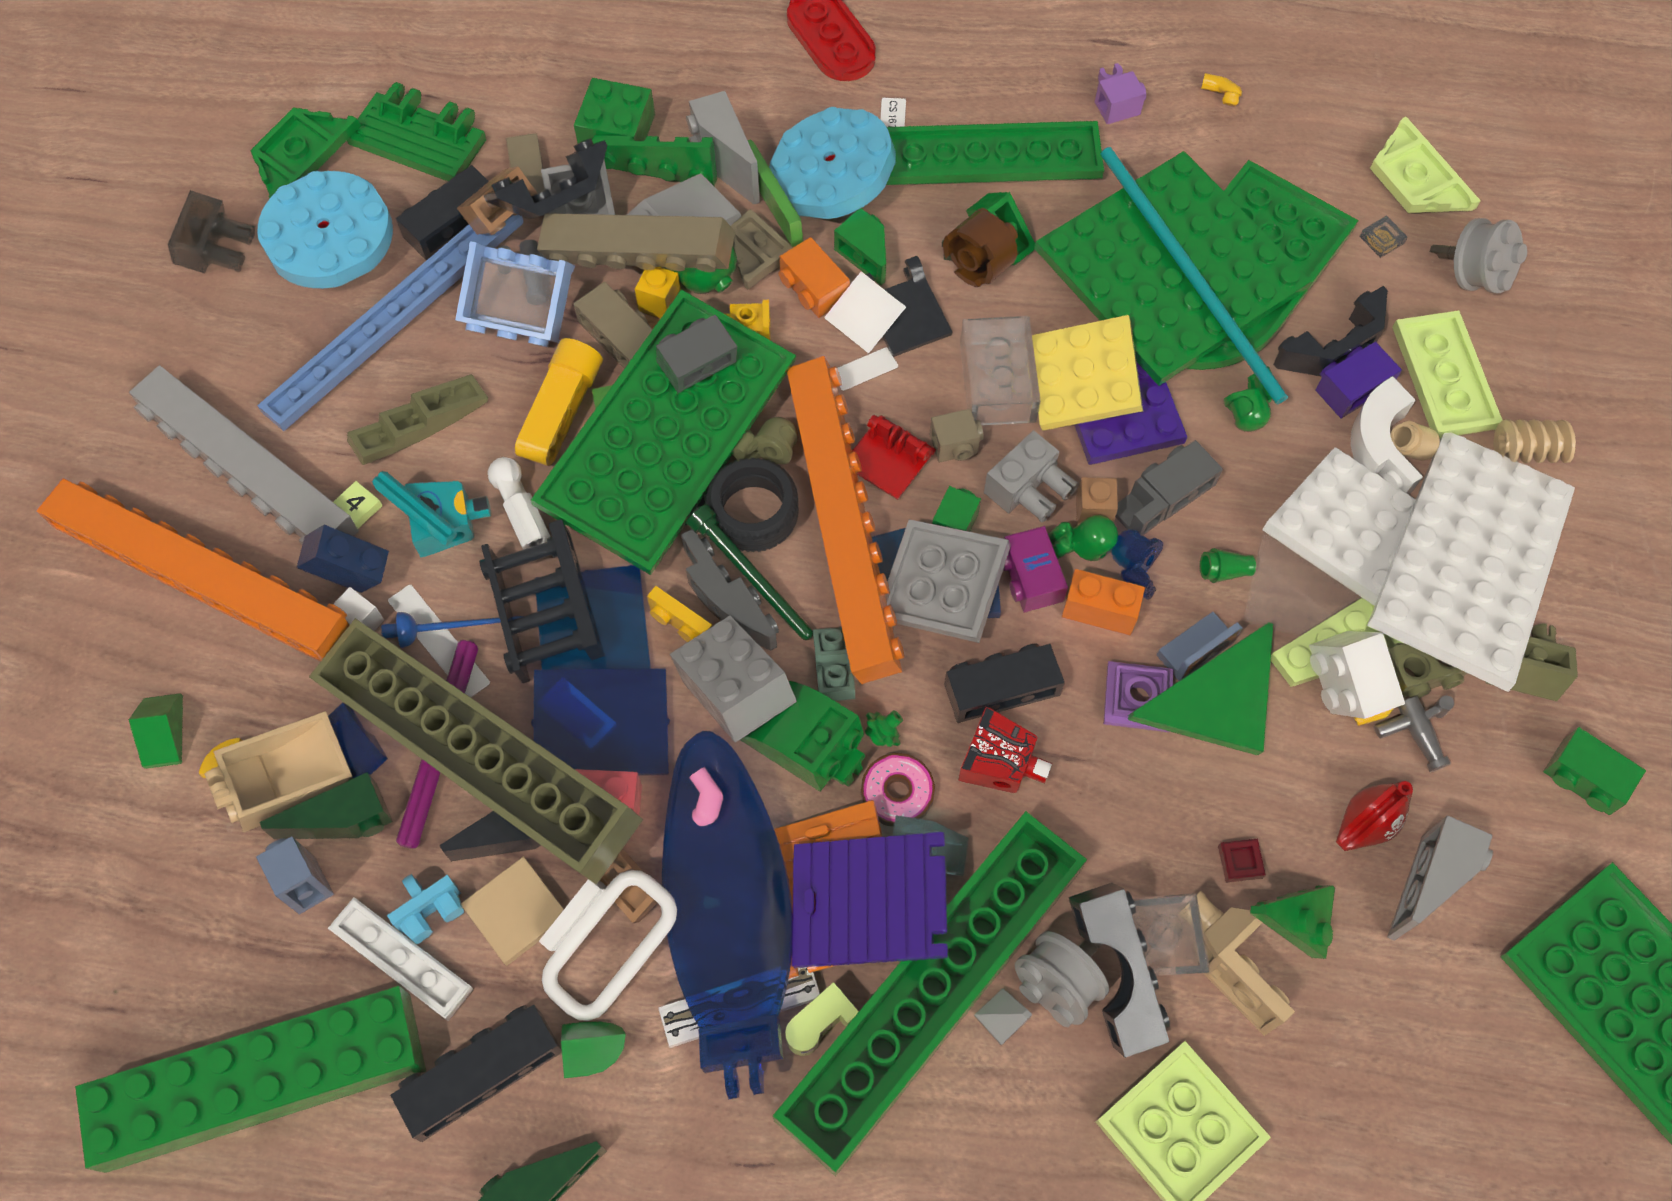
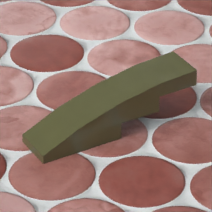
[347,374,488,465]

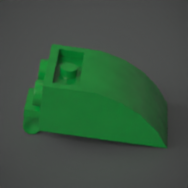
[740,681,865,792]

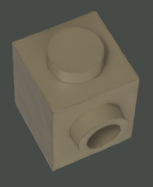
[929,409,983,463]

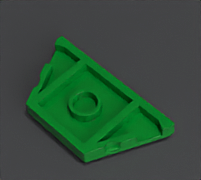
[250,107,361,199]

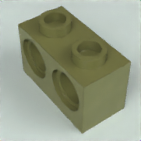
[1388,643,1467,698]

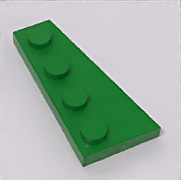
[592,135,717,187]

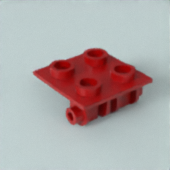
[852,415,936,500]

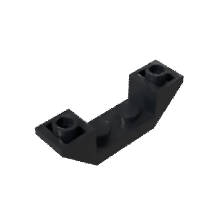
[483,138,607,219]
[1273,286,1388,377]

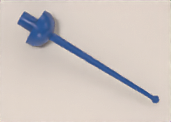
[381,612,523,648]

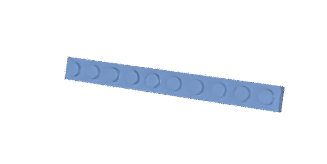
[257,214,524,431]

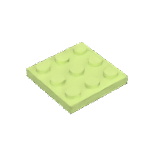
[1096,1041,1271,1201]

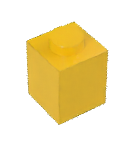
[635,267,680,318]

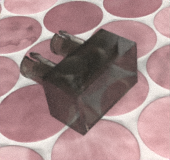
[167,190,255,274]

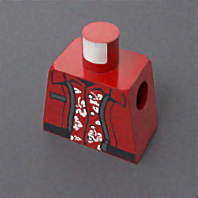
[958,707,1052,793]

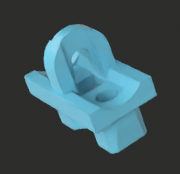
[387,874,464,944]

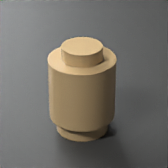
[1390,421,1440,461]

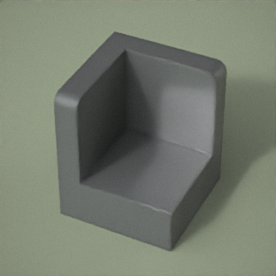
[1115,477,1169,540]

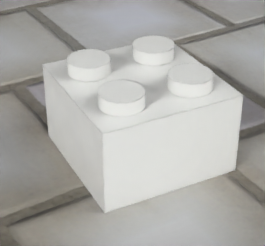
[1309,631,1405,719]

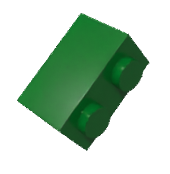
[1543,727,1646,815]

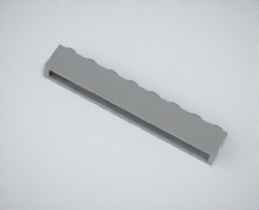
[129,365,359,545]

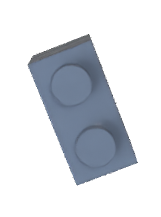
[256,836,334,915]

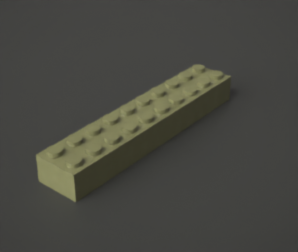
[309,618,643,884]

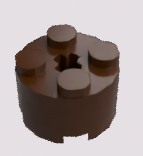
[943,208,1018,287]

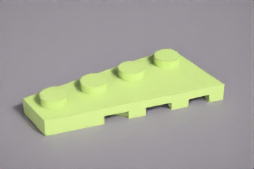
[1271,598,1404,687]

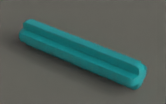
[372,471,457,545]

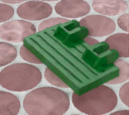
[347,82,486,181]

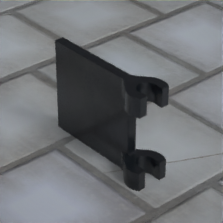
[865,256,953,357]

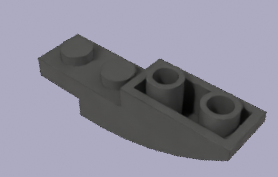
[681,529,779,651]

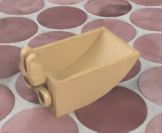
[204,711,352,832]

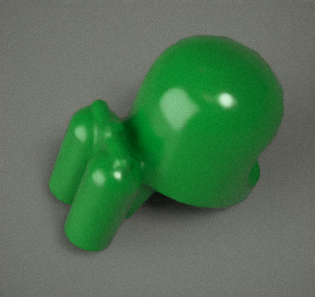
[1223,366,1272,432]
[1048,515,1118,561]

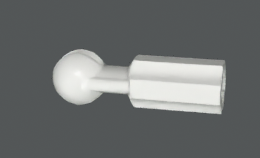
[487,457,550,550]

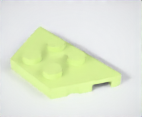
[1370,117,1481,213]

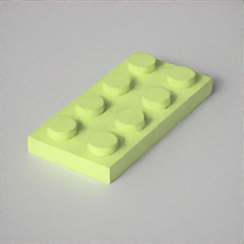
[1392,310,1503,438]

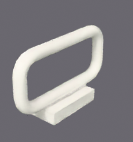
[539,870,677,1021]

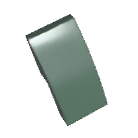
[813,627,856,701]

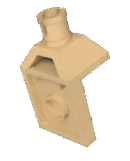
[1179,891,1295,1036]

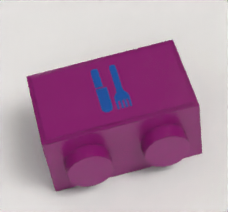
[1003,526,1068,613]

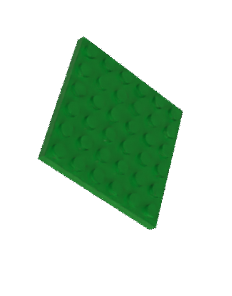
[1034,151,1312,386]

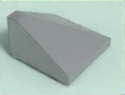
[974,989,1032,1045]

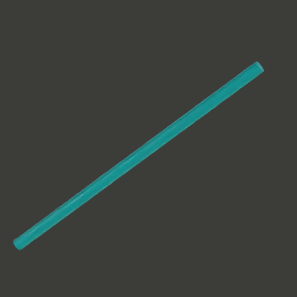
[1101,147,1288,405]

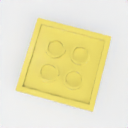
[1029,315,1143,431]

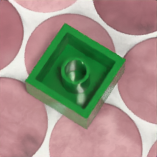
[574,78,655,144]

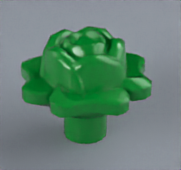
[865,710,903,747]

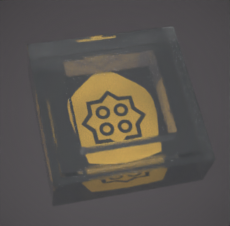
[1359,215,1408,258]

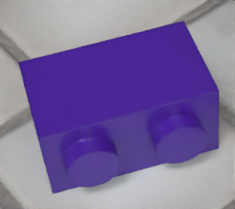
[1315,341,1402,419]

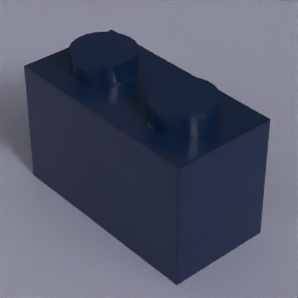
[296,524,389,593]

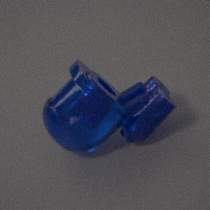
[1111,529,1163,600]

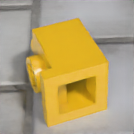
[724,299,770,340]

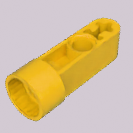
[515,338,603,466]

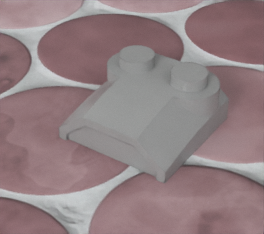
[541,160,615,215]

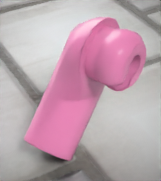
[689,767,723,826]

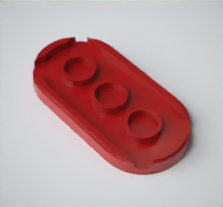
[787,0,876,81]

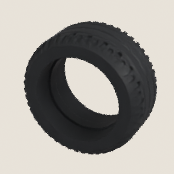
[706,457,799,552]

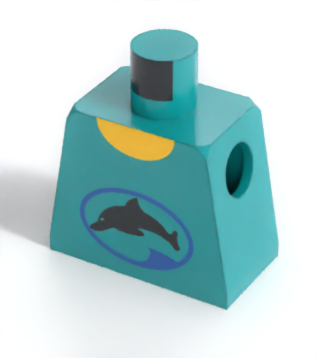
[405,481,491,558]

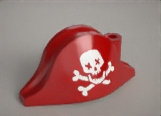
[1336,781,1413,851]

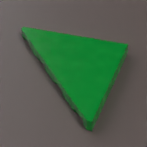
[1128,622,1273,755]

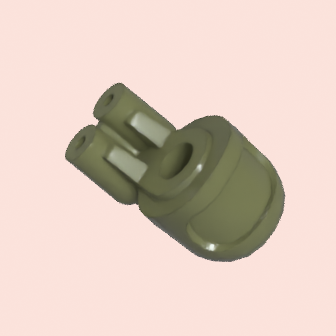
[732,417,798,464]

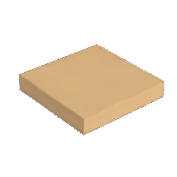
[461,856,564,966]

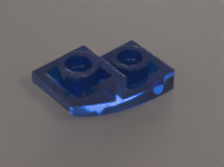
[328,702,388,778]

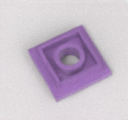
[1103,661,1173,732]

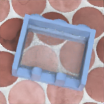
[455,241,575,347]

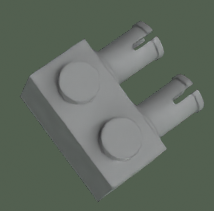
[984,430,1079,522]

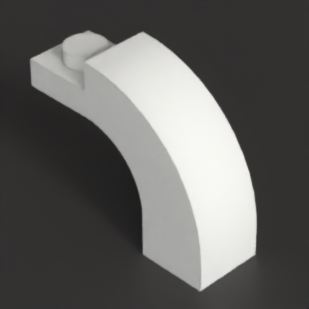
[1351,376,1423,494]

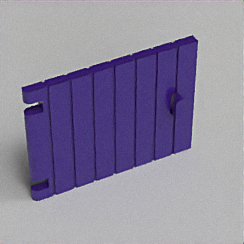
[792,832,948,968]

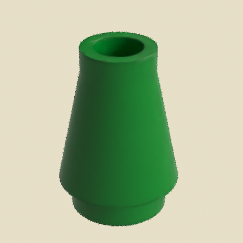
[1200,548,1256,583]

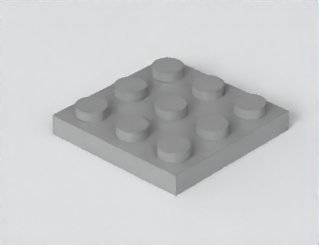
[885,519,1011,643]

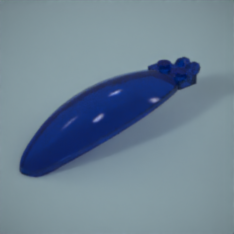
[662,731,793,1100]

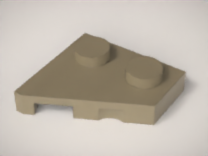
[731,209,793,290]

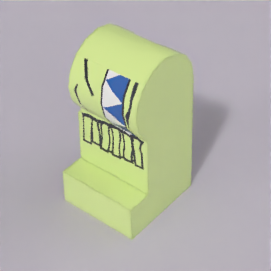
[785,982,859,1056]

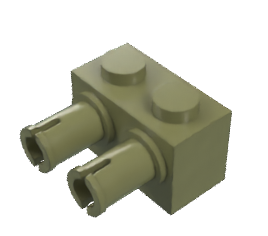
[1485,623,1578,701]

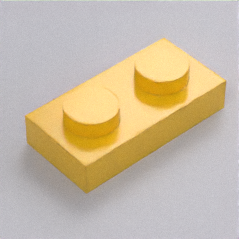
[647,586,712,642]

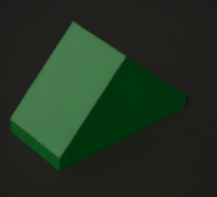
[128,693,183,769]

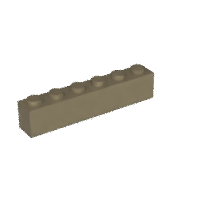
[537,213,735,272]

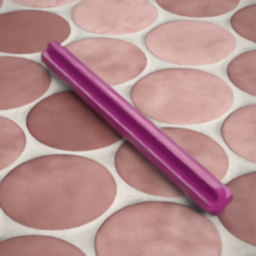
[396,640,478,849]

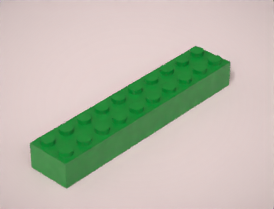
[773,811,1087,1177]

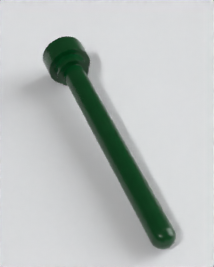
[686,504,813,641]

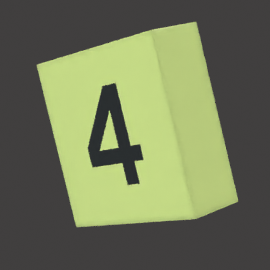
[333,481,383,529]

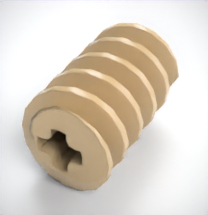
[1494,419,1576,463]

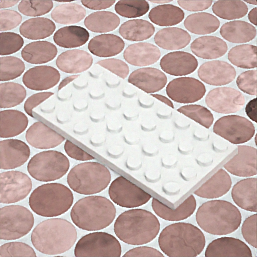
[1367,433,1575,692]

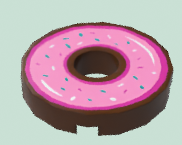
[861,753,935,828]

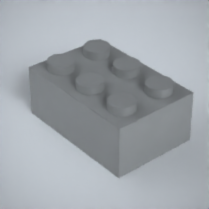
[670,616,797,743]

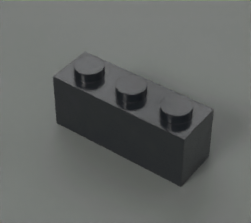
[396,165,489,260]
[944,643,1065,723]

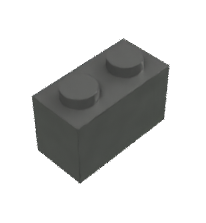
[656,314,737,393]
[1141,440,1223,521]

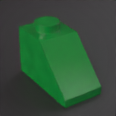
[966,192,1035,265]
[834,208,886,286]

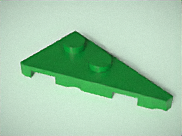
[1250,885,1335,959]

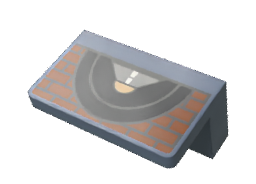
[1157,612,1242,681]

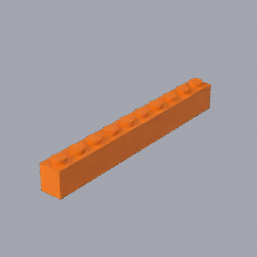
[787,356,905,684]
[37,478,350,662]

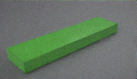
[748,139,803,247]

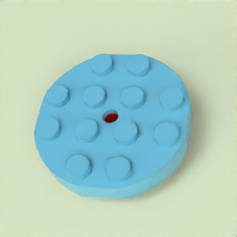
[769,107,896,219]
[257,171,393,289]

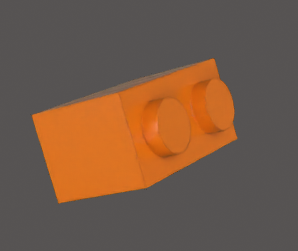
[779,237,850,318]
[1062,569,1145,636]

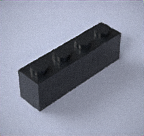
[390,1004,562,1142]

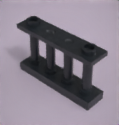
[479,519,605,684]

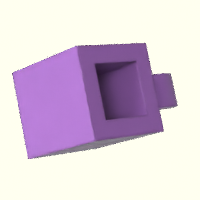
[1095,63,1146,124]

